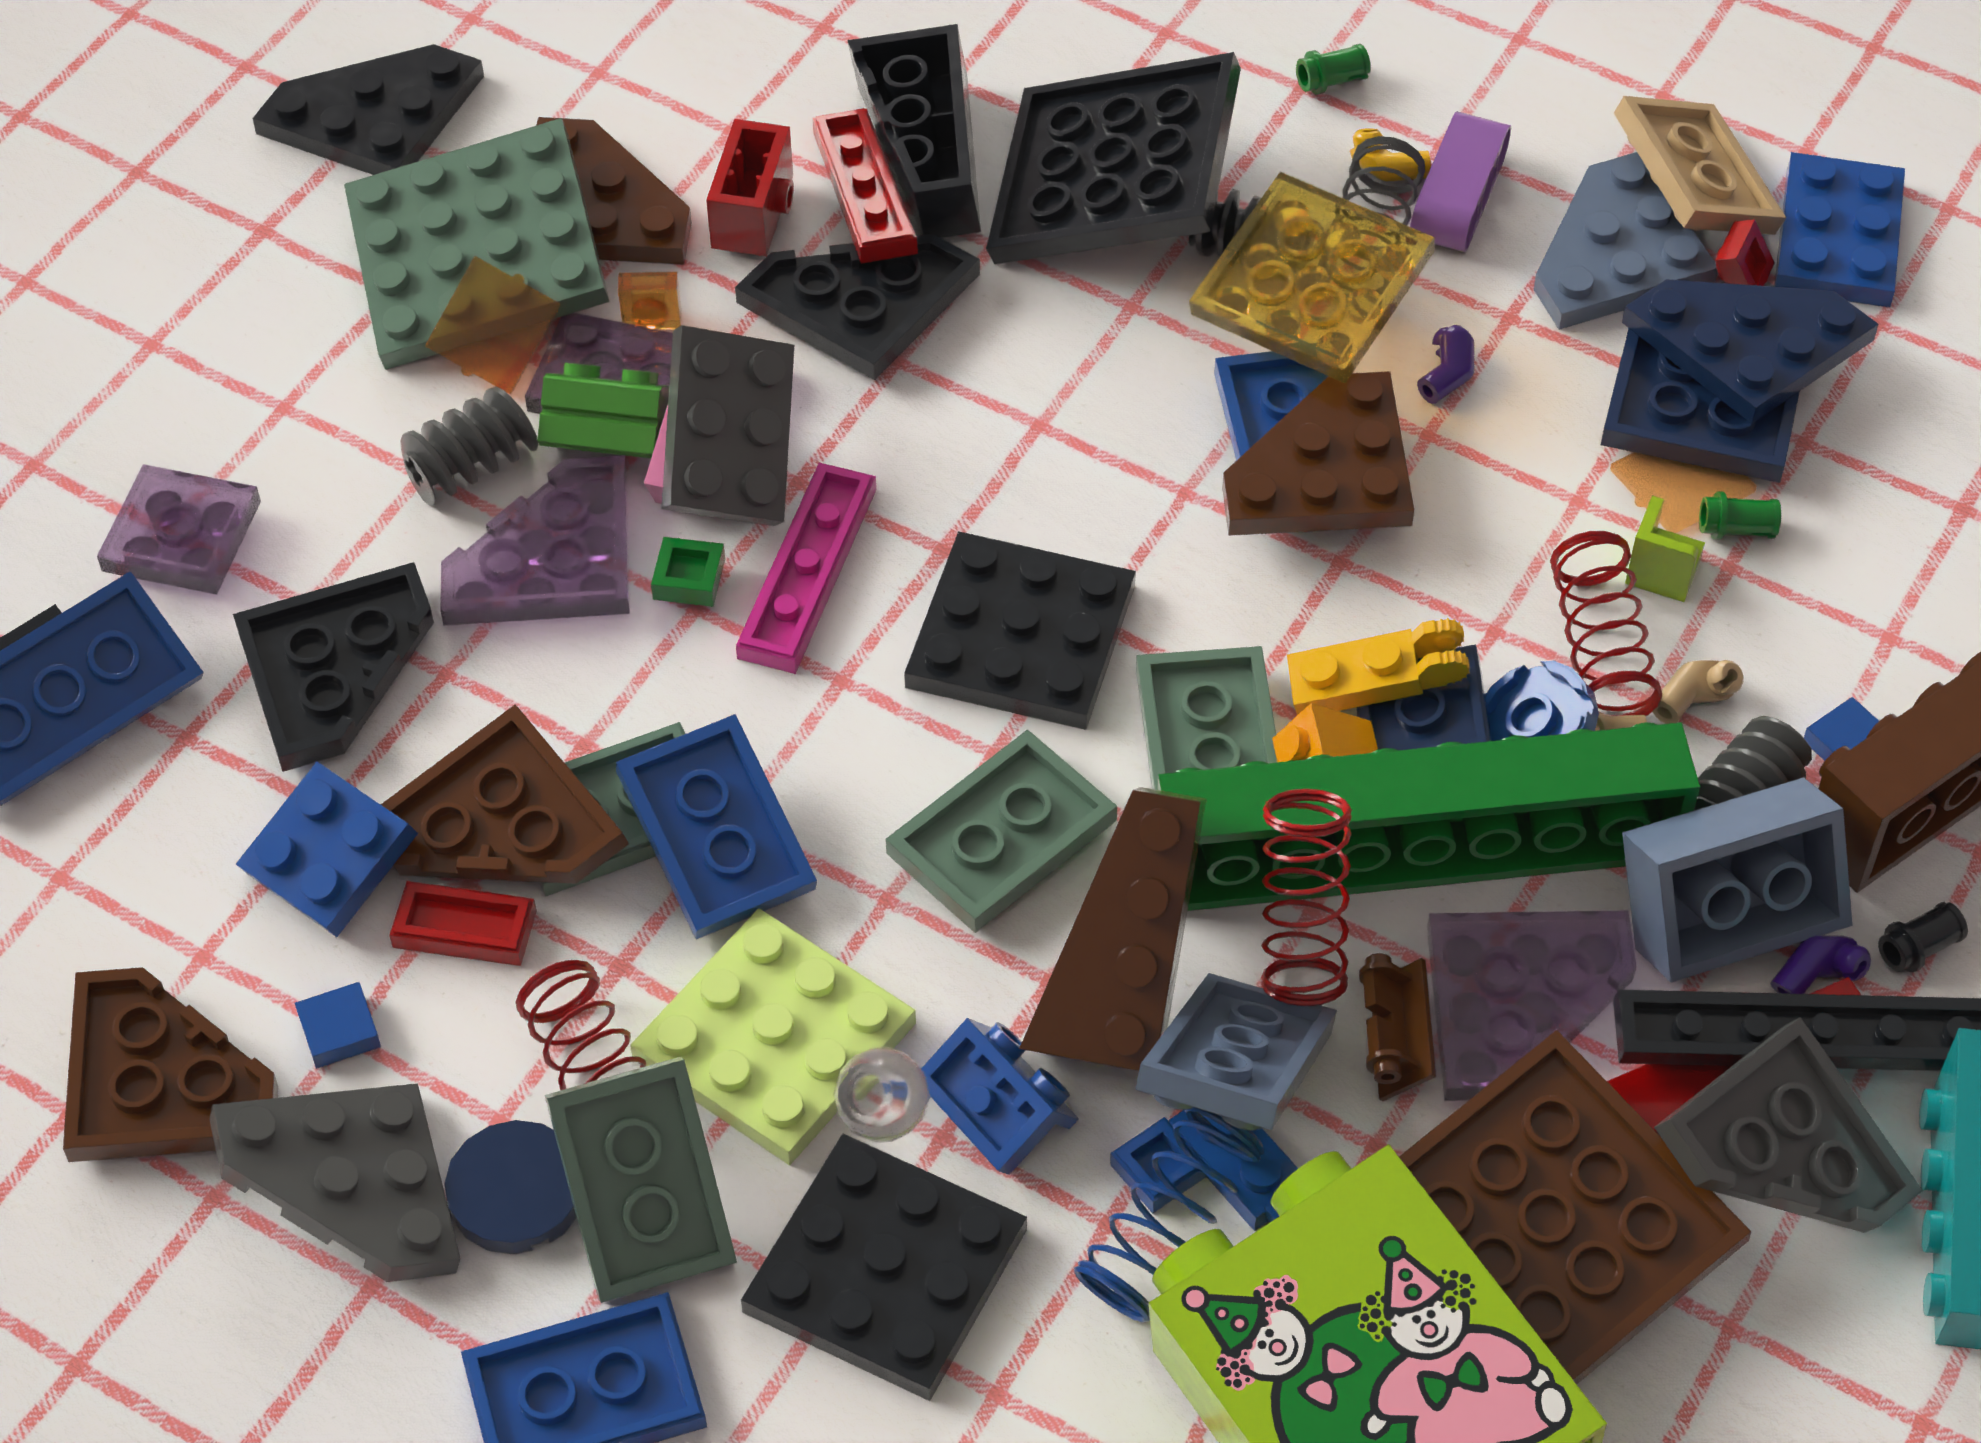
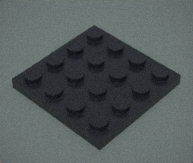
[986,52,1241,264]

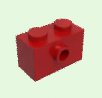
[706,119,794,257]

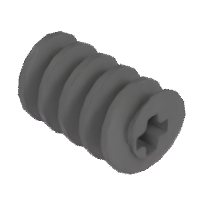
[400,387,538,506]
[1694,716,1812,811]

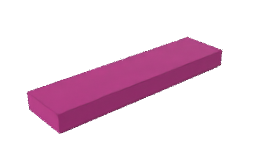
[736,462,877,674]

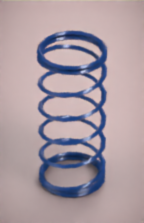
[1074,1107,1265,1323]

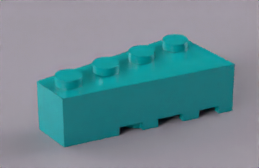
[1919,1028,1981,1350]

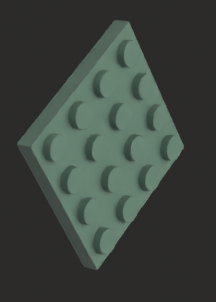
[344,118,610,370]

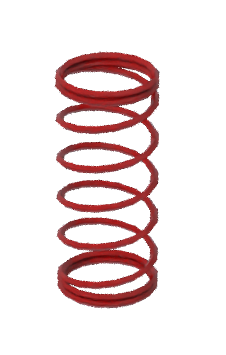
[1550,531,1663,716]
[1261,789,1352,1007]
[515,960,646,1090]

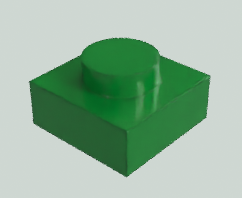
[651,537,725,607]

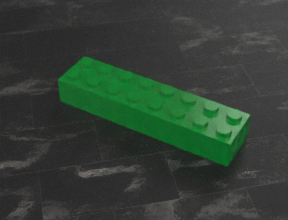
[1157,722,1700,911]

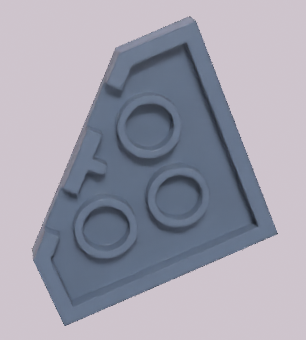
[1533,152,1718,330]

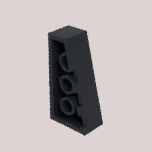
[847,24,981,238]

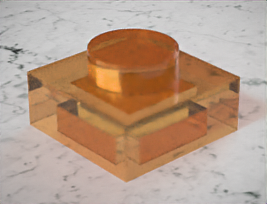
[618,272,682,330]

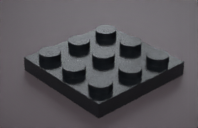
[904,531,1136,730]
[741,1133,1027,1401]

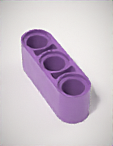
[1409,111,1512,253]

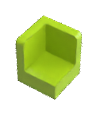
[1625,495,1705,602]

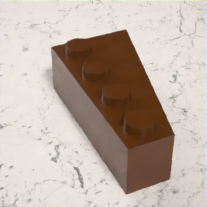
[1019,787,1207,1071]

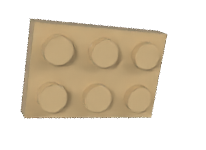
[1614,96,1786,235]

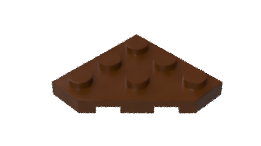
[536,117,692,265]
[1222,371,1414,536]
[381,704,629,884]
[63,967,278,1162]

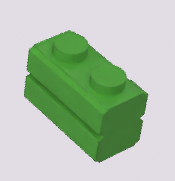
[537,363,669,459]

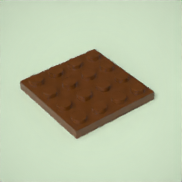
[1399,1030,1751,1384]

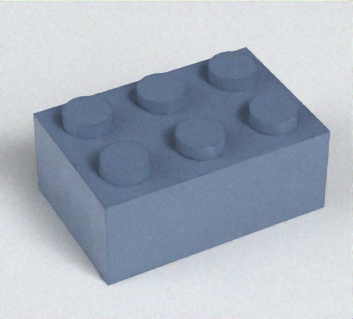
[1622,777,1853,983]

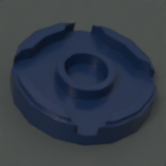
[444,1120,577,1254]

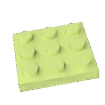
[630,908,916,1166]

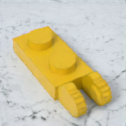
[1287,618,1470,715]

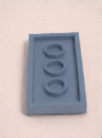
[1135,973,1337,1130]

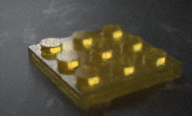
[1189,172,1435,383]

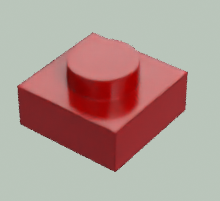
[1715,219,1775,286]

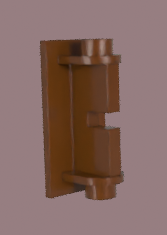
[1359,953,1436,1101]

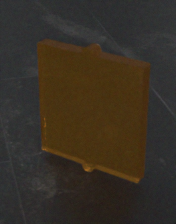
[425,256,561,394]
[1610,452,1757,533]

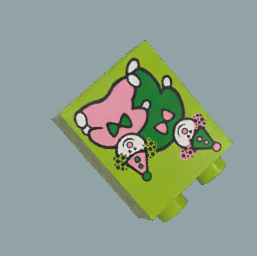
[1148,1144,1607,1443]

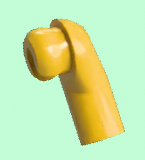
[1350,128,1431,182]

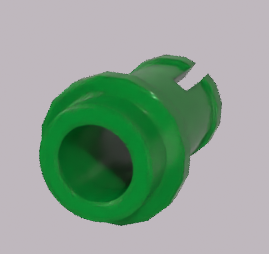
[1296,44,1371,95]
[1699,491,1781,540]

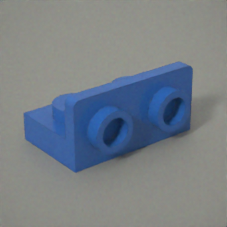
[913,1018,1079,1175]

